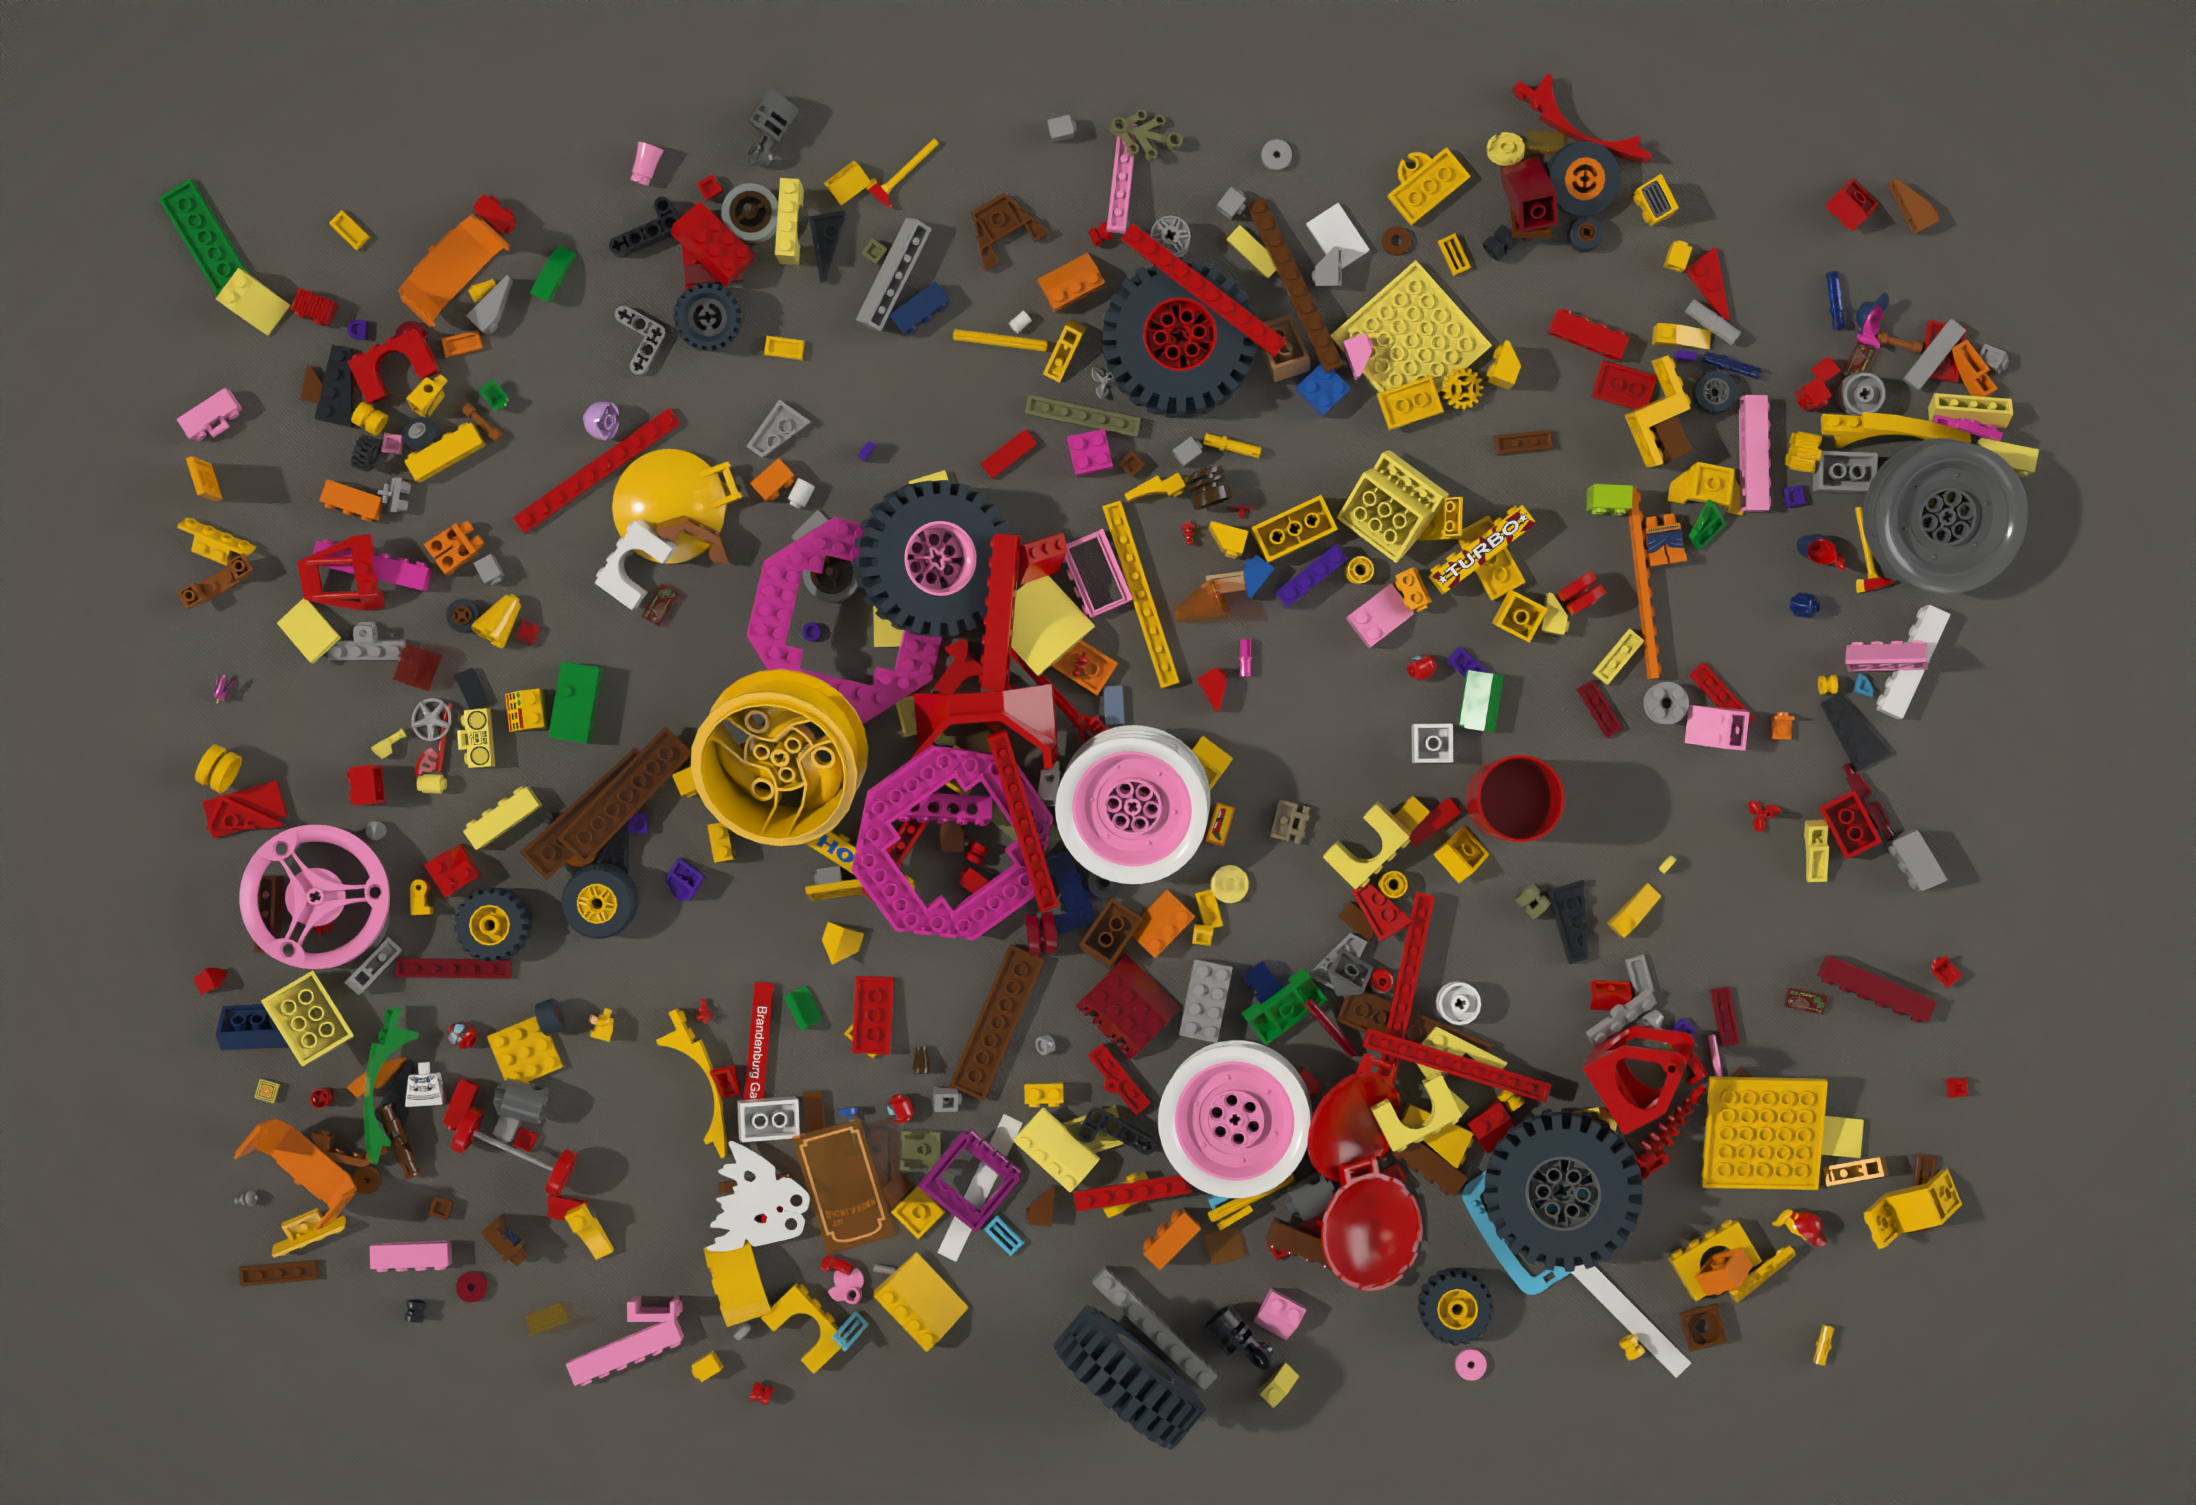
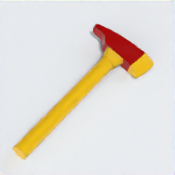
[865,139,939,209]
[1855,507,1894,593]

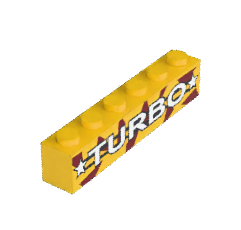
[1428,505,1536,595]

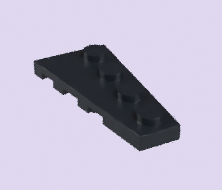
[314,345,354,428]
[1820,694,1891,771]
[1546,880,1588,964]

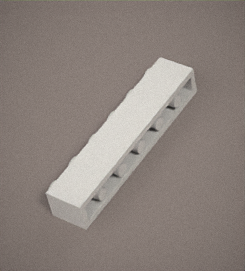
[1876,605,1951,719]

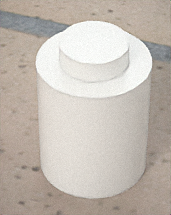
[788,478,815,509]

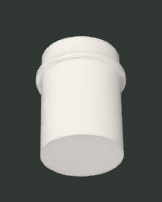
[1009,311,1032,333]

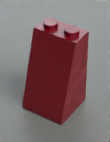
[1500,157,1558,233]

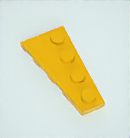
[1728,1245,1796,1304]

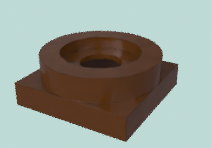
[1679,1303,1728,1352]

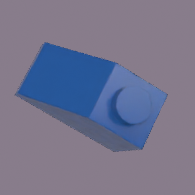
[1243,554,1274,600]

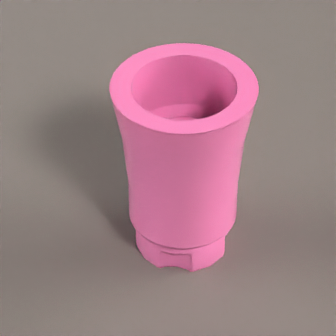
[631,142,664,186]

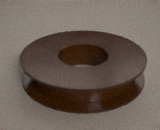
[1382,226,1411,256]

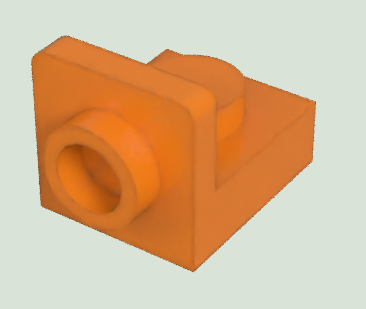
[1770,712,1794,740]

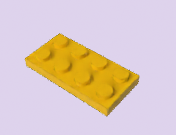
[1457,515,1526,601]

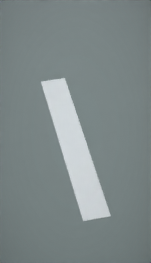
[937,1114,1023,1261]
[1571,1265,1691,1378]

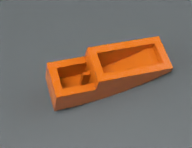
[1952,340,1998,397]
[347,1056,407,1098]

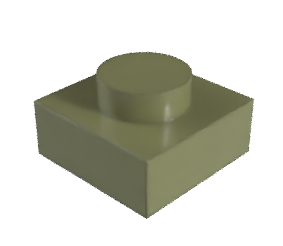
[861,238,888,266]

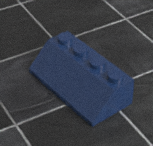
[215,1004,289,1050]

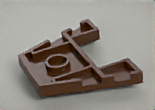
[971,193,1049,272]

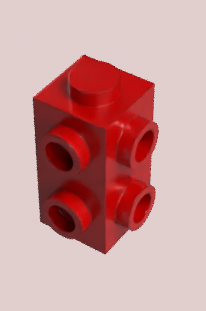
[472,193,517,236]

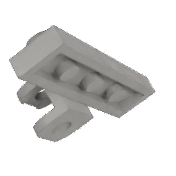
[327,622,407,660]

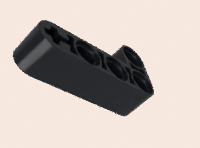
[609,196,679,258]
[1078,1107,1155,1155]

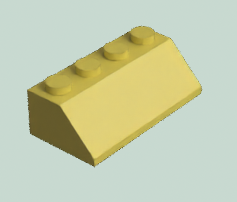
[1013,1107,1100,1192]

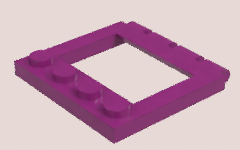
[918,1128,1022,1233]

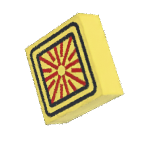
[255,1079,280,1103]

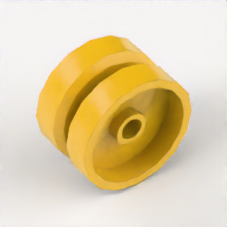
[195,744,242,793]

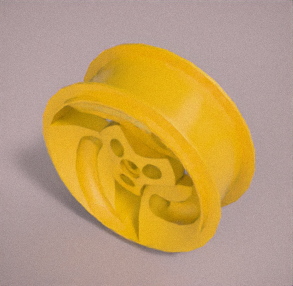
[691,669,868,846]

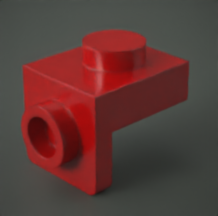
[1931,955,1962,989]

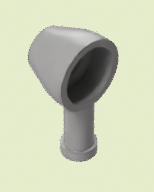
[1642,1010,1668,1045]

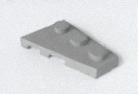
[746,400,811,458]
[1308,933,1367,989]

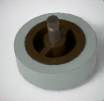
[722,183,778,244]
[803,555,861,603]

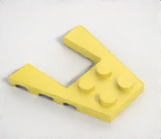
[1416,1026,1508,1115]

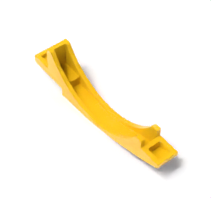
[1821,412,1971,448]
[656,1008,727,1159]

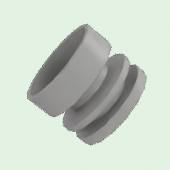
[1150,216,1191,257]

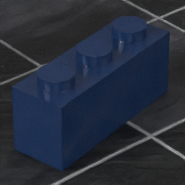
[889,281,950,337]

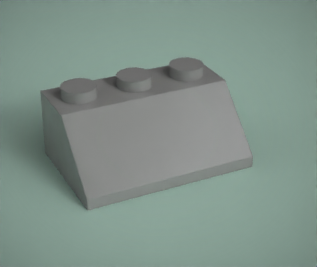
[1887,830,1948,891]

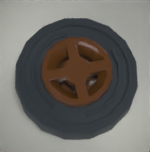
[446,598,481,633]

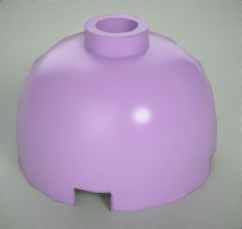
[583,402,619,441]

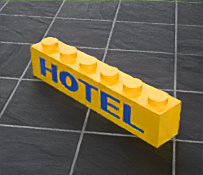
[806,828,916,889]

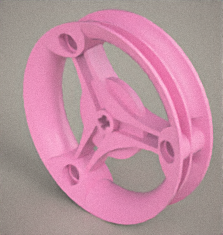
[239,825,390,969]

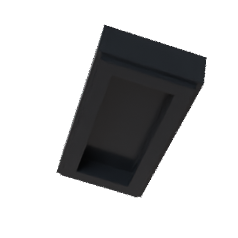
[454,668,489,710]

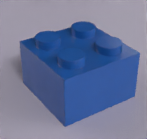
[1295,364,1351,418]

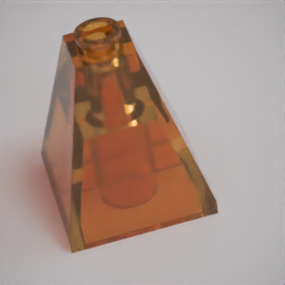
[1173,579,1232,622]

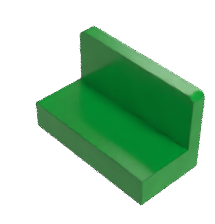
[783,986,822,1031]

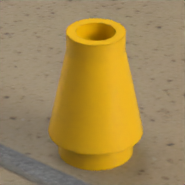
[468,279,496,303]

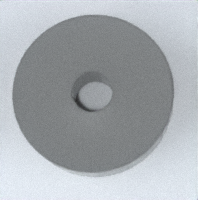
[1261,139,1292,171]

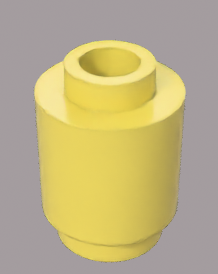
[417,774,447,794]

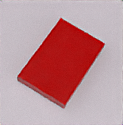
[1922,320,1967,383]
[1591,360,1657,410]

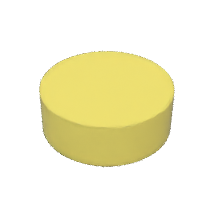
[1659,855,1677,874]

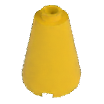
[471,594,521,649]

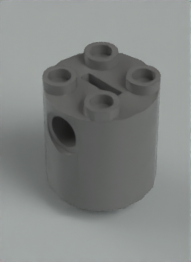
[493,1078,549,1124]
[1285,1172,1335,1223]

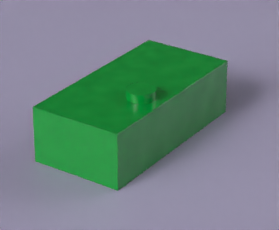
[548,662,603,744]

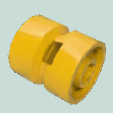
[351,401,388,436]

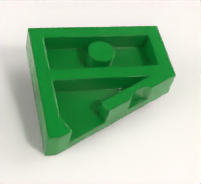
[1688,499,1727,550]

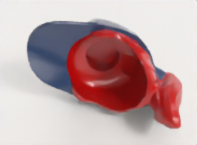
[1797,533,1846,570]

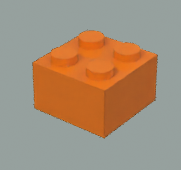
[1695,1247,1753,1296]

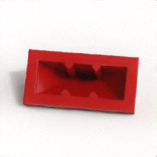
[710,1065,740,1099]

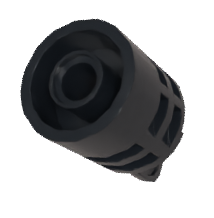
[1204,1304,1273,1370]

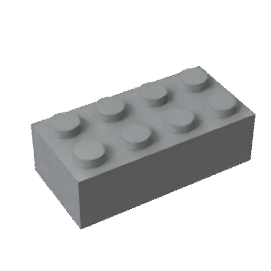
[1179,958,1233,1043]

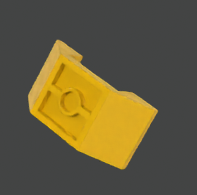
[1417,497,1463,541]
[1191,736,1233,790]

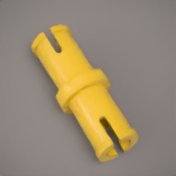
[1813,1324,1835,1366]

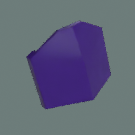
[665,858,706,901]

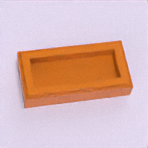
[441,330,484,358]

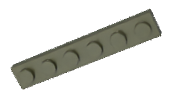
[1025,395,1141,438]

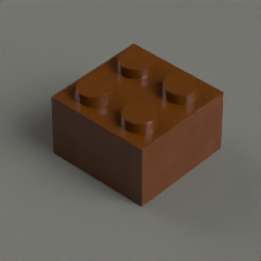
[1650,416,1693,465]

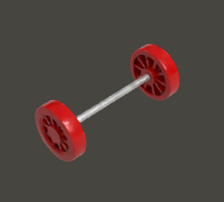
[451,1106,578,1197]

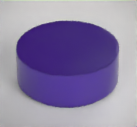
[802,622,822,642]

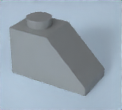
[1312,246,1342,286]

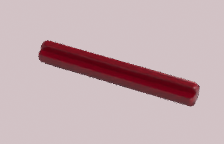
[1304,998,1358,1058]

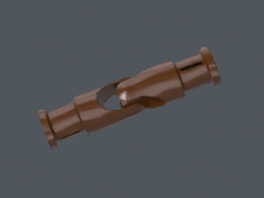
[375,1102,422,1179]

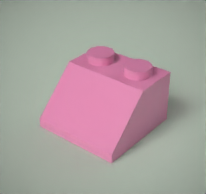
[1253,1288,1306,1341]

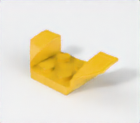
[1667,462,1743,515]

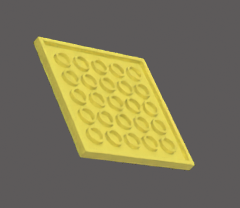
[1330,260,1492,393]

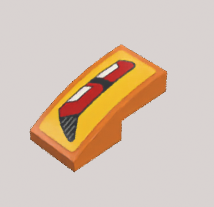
[1205,802,1235,847]

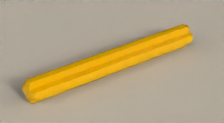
[953,329,1047,352]
[1208,1173,1295,1222]

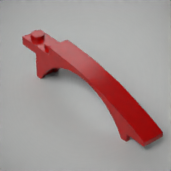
[1512,73,1652,163]

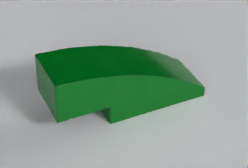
[530,245,576,304]

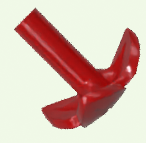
[1748,800,1781,833]

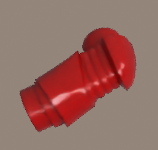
[820,1254,853,1275]

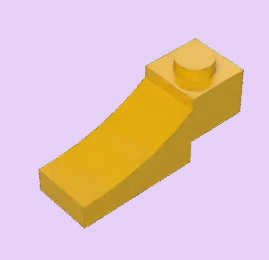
[1124,473,1186,503]
[565,1203,614,1260]

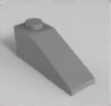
[466,275,513,335]
[344,937,402,995]

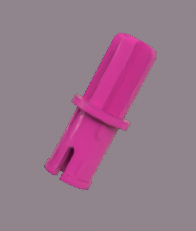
[1238,639,1253,677]

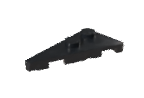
[596,821,629,876]

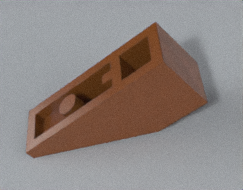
[1888,178,1940,235]

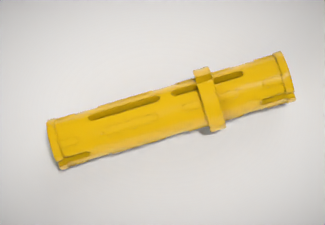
[1203,433,1262,459]

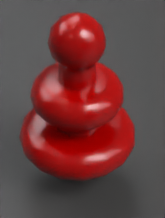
[1180,520,1196,546]
[1072,652,1090,677]
[697,999,713,1025]

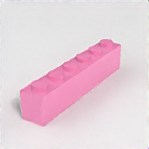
[1739,395,1772,512]
[566,1319,684,1386]

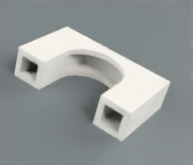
[595,519,678,610]

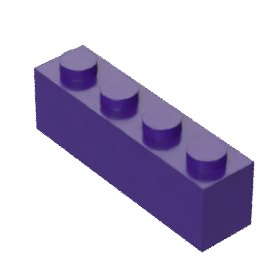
[1275,544,1348,609]

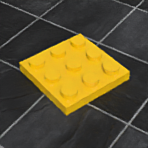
[487,1016,563,1082]

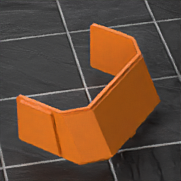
[398,214,510,328]
[234,1118,357,1230]

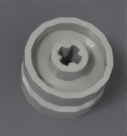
[1836,373,1885,416]

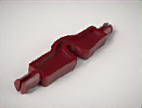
[1842,763,1895,840]

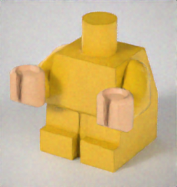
[588,1008,613,1042]

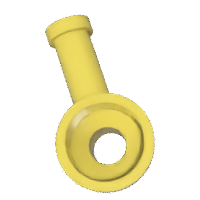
[371,728,407,759]

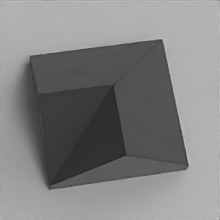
[1326,948,1374,996]

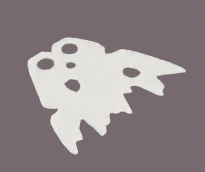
[707,1141,810,1251]

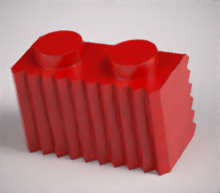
[291,288,339,327]

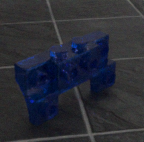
[1045,849,1096,935]

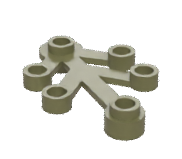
[1109,110,1183,161]

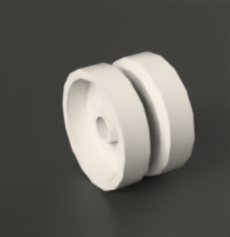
[1436,981,1481,1025]

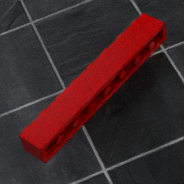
[979,533,1021,691]

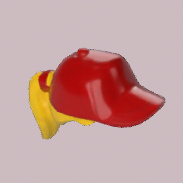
[1772,1209,1827,1247]

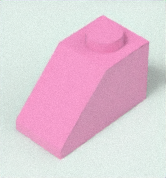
[1342,333,1373,380]

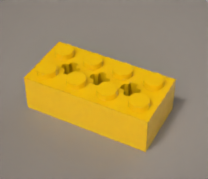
[1251,495,1338,563]

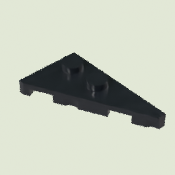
[809,210,846,283]
[374,1059,414,1134]

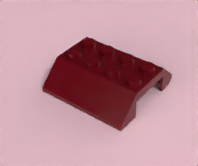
[1075,954,1181,1060]

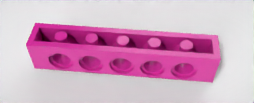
[898,793,992,826]

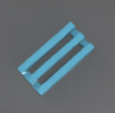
[983,1215,1024,1256]
[831,1311,869,1352]

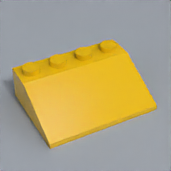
[874,1251,969,1352]

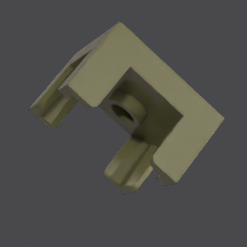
[900,1129,942,1171]

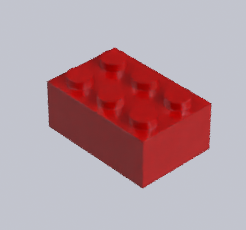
[1817,789,1882,859]

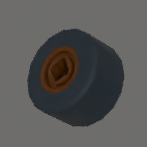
[1567,216,1604,252]
[535,998,565,1036]

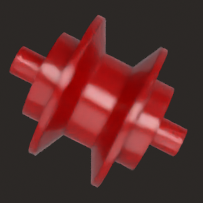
[311,920,334,936]

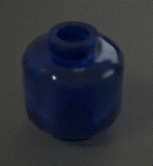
[1789,592,1820,619]

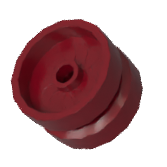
[1025,912,1057,956]

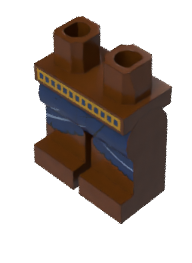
[480,1213,530,1267]

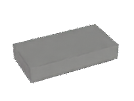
[1624,954,1654,997]

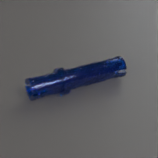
[1826,271,1845,330]
[1702,351,1761,380]

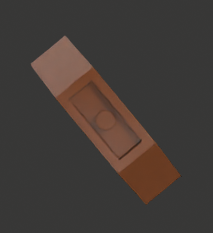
[657,515,728,565]
[177,553,254,609]
[311,1129,392,1167]

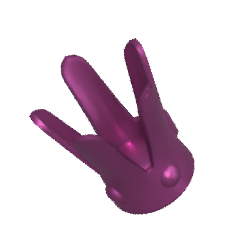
[212,674,236,704]

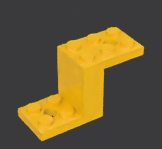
[1624,355,1691,468]
[1864,1169,1962,1249]

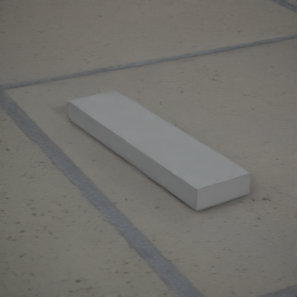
[1903,318,1966,391]

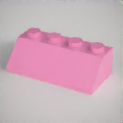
[1845,640,1928,672]

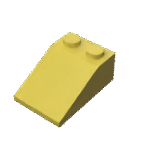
[216,268,291,336]

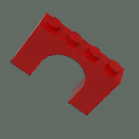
[348,327,441,404]
[934,651,1019,733]

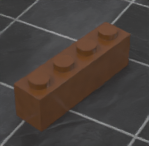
[254,875,283,953]
[1392,1142,1468,1196]
[1265,1217,1331,1270]

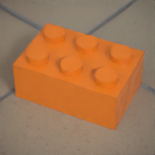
[1143,1207,1201,1270]

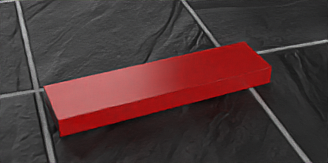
[1688,662,1755,725]

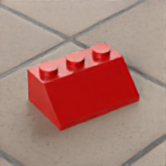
[1017,533,1068,585]

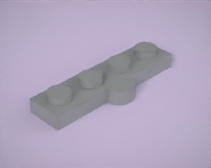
[1585,989,1657,1047]

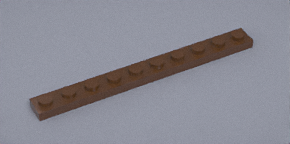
[1246,197,1343,374]

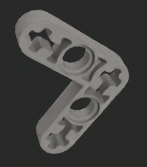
[615,306,667,376]

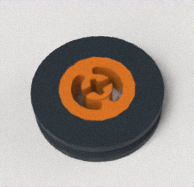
[1546,141,1620,216]

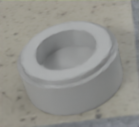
[733,1322,751,1341]

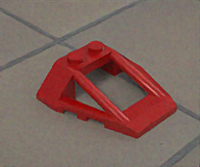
[297,533,385,611]

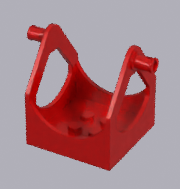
[1583,1025,1695,1135]

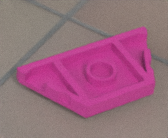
[1933,415,2003,441]

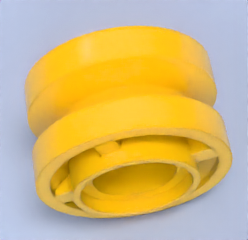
[1344,556,1374,584]
[1378,871,1408,899]

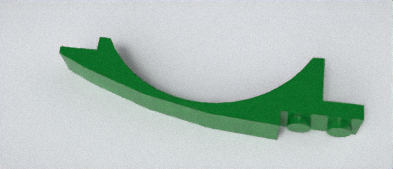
[363,1006,419,1164]

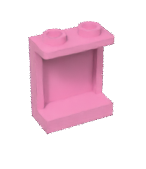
[627,1296,683,1322]

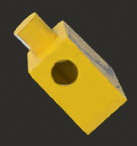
[406,374,448,418]

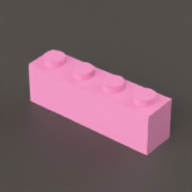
[370,1240,452,1272]

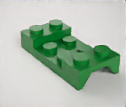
[1241,968,1327,1046]

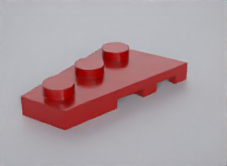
[1352,882,1414,942]

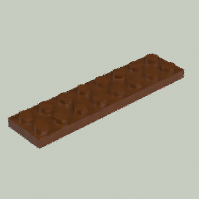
[557,727,691,864]
[520,747,639,880]
[949,944,1045,1101]
[1336,991,1493,1060]

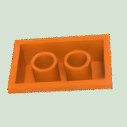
[1037,253,1105,313]
[1133,890,1195,958]

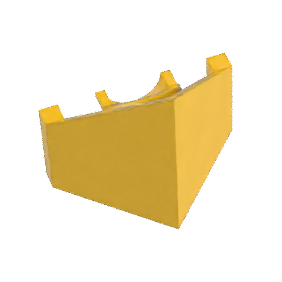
[822,922,865,965]

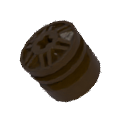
[1184,466,1233,510]

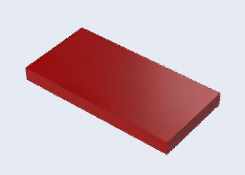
[202,780,288,838]
[852,976,894,1055]

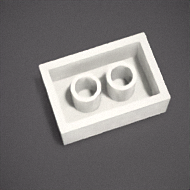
[737,1096,800,1142]

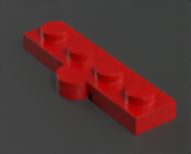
[1087,1043,1151,1115]

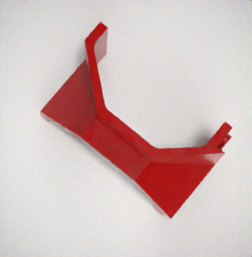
[911,682,1059,769]

